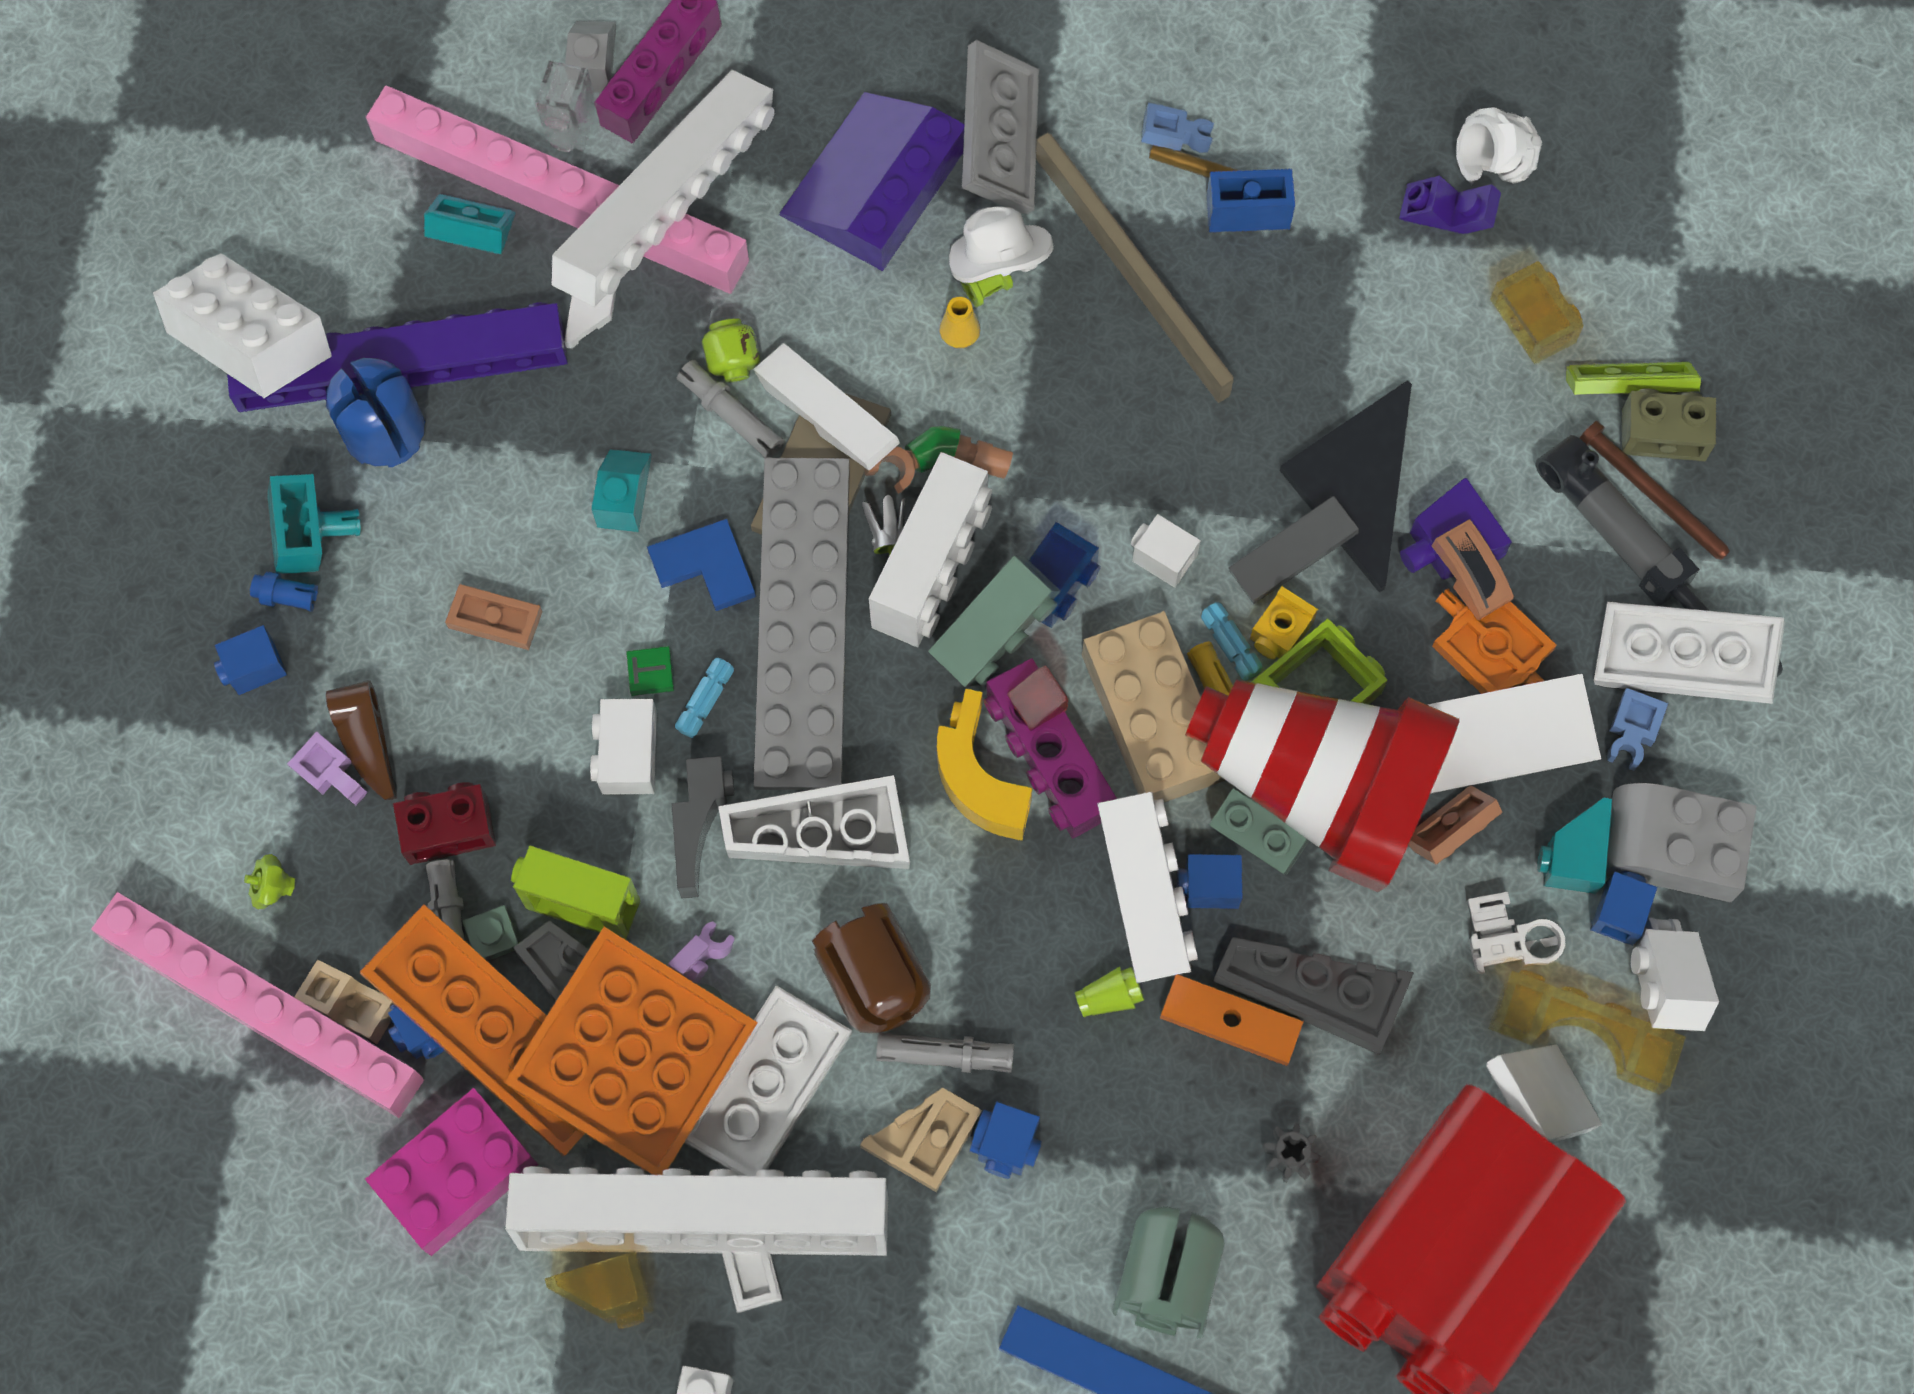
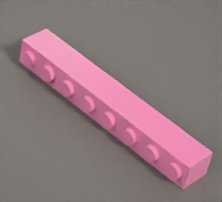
[91,892,424,1118]

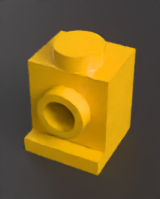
[1250,586,1318,659]

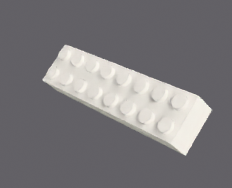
[505,1167,888,1256]

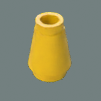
[939,296,980,348]

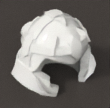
[1456,107,1542,185]

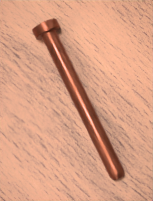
[1579,420,1730,560]

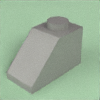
[565,21,616,93]

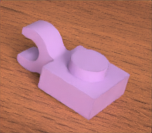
[287,731,368,805]
[667,921,734,984]

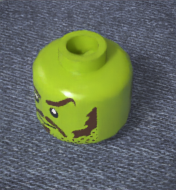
[702,318,760,383]

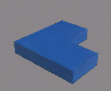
[647,519,756,611]

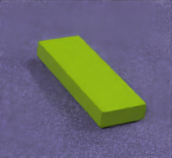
[1566,362,1701,395]

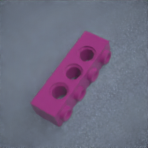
[594,0,721,144]
[983,658,1117,839]

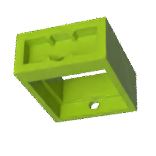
[1252,618,1387,705]
[511,845,641,940]

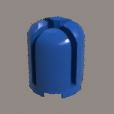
[326,358,425,468]

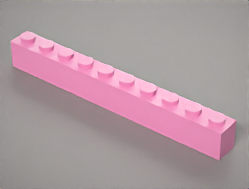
[366,86,749,294]

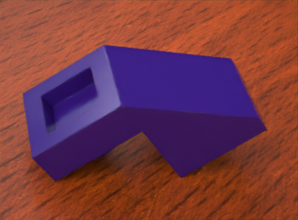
[1399,176,1501,234]

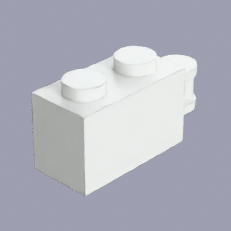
[1631,917,1719,1031]

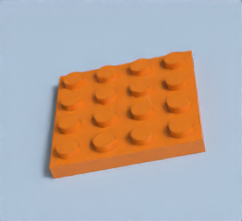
[504,927,758,1175]

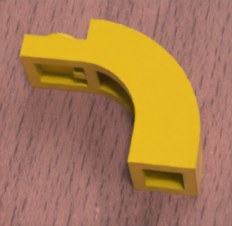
[937,689,1032,841]

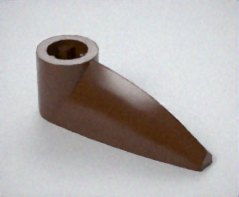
[326,680,397,800]

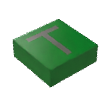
[626,646,674,696]

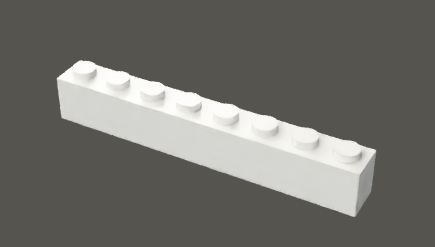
[552,70,774,307]

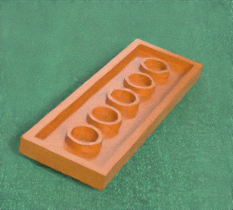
[360,904,585,1157]

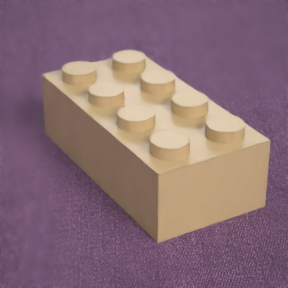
[1082,611,1225,803]

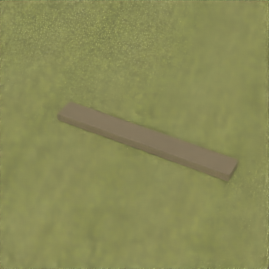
[1036,133,1234,403]

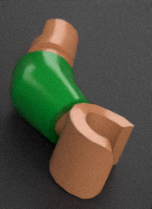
[864,426,1013,494]

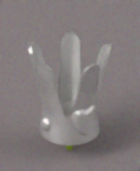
[862,495,905,556]

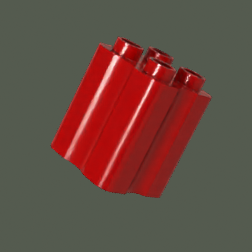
[1316,1084,1626,1394]

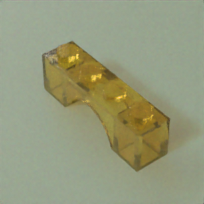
[1488,970,1686,1095]

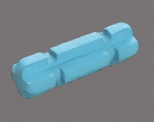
[1201,602,1263,681]
[675,658,734,738]

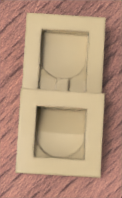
[294,960,393,1044]

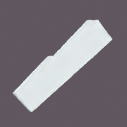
[753,343,900,470]

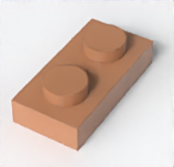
[445,584,542,650]
[1408,785,1502,865]

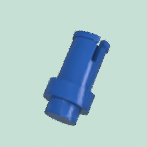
[250,571,318,611]

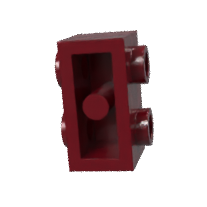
[393,782,496,865]

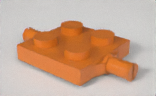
[1432,588,1557,694]

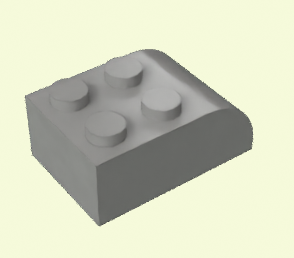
[1606,783,1757,902]

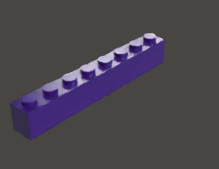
[227,302,568,412]

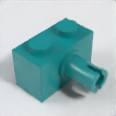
[267,474,361,574]

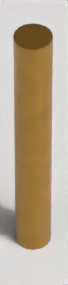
[1149,145,1239,178]

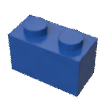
[1206,169,1295,232]

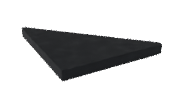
[1280,380,1412,593]

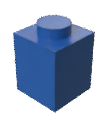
[214,625,287,695]
[1177,854,1242,909]
[1590,871,1658,946]

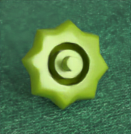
[244,854,295,909]

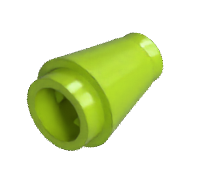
[1075,966,1144,1017]

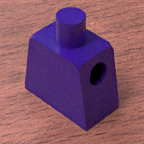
[1400,478,1512,580]

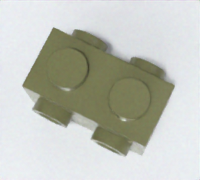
[1621,389,1716,461]

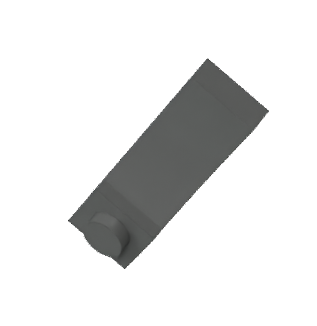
[671,756,735,899]

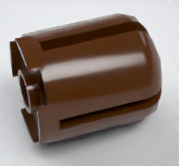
[812,903,931,1033]

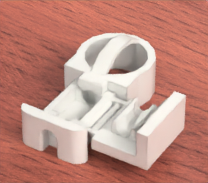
[1466,892,1565,974]

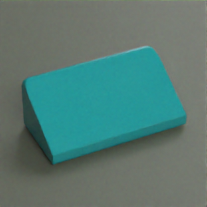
[424,194,516,254]

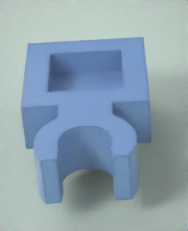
[1141,102,1214,153]
[1607,688,1668,771]

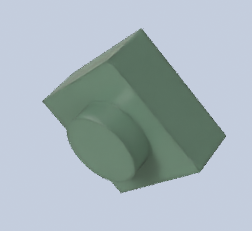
[463,905,519,961]

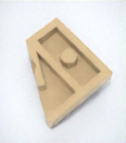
[860,1088,982,1192]

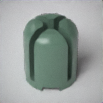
[1112,1206,1225,1339]

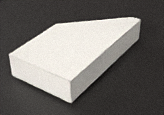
[564,289,617,348]

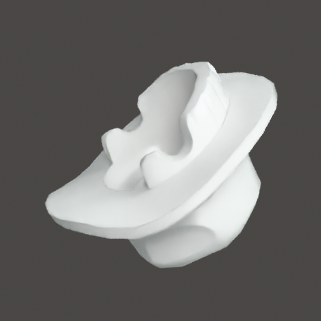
[949,206,1054,283]

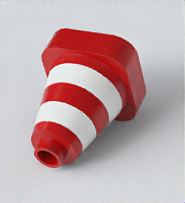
[1185,679,1460,892]

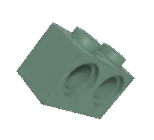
[1209,788,1309,875]

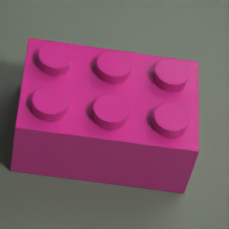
[365,1088,539,1256]

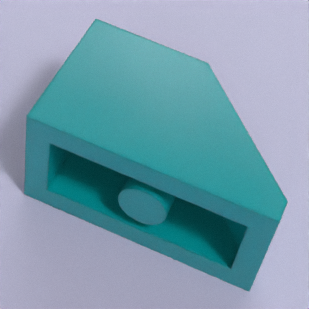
[591,449,652,532]
[1537,798,1612,894]

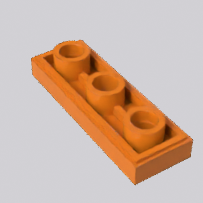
[1160,974,1304,1066]

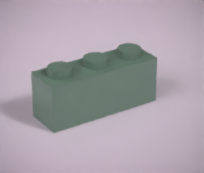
[928,555,1061,687]

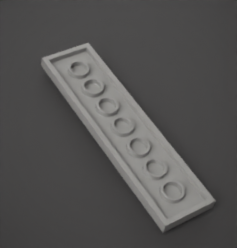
[754,458,850,790]

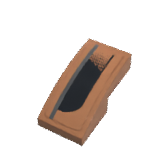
[1432,519,1514,620]

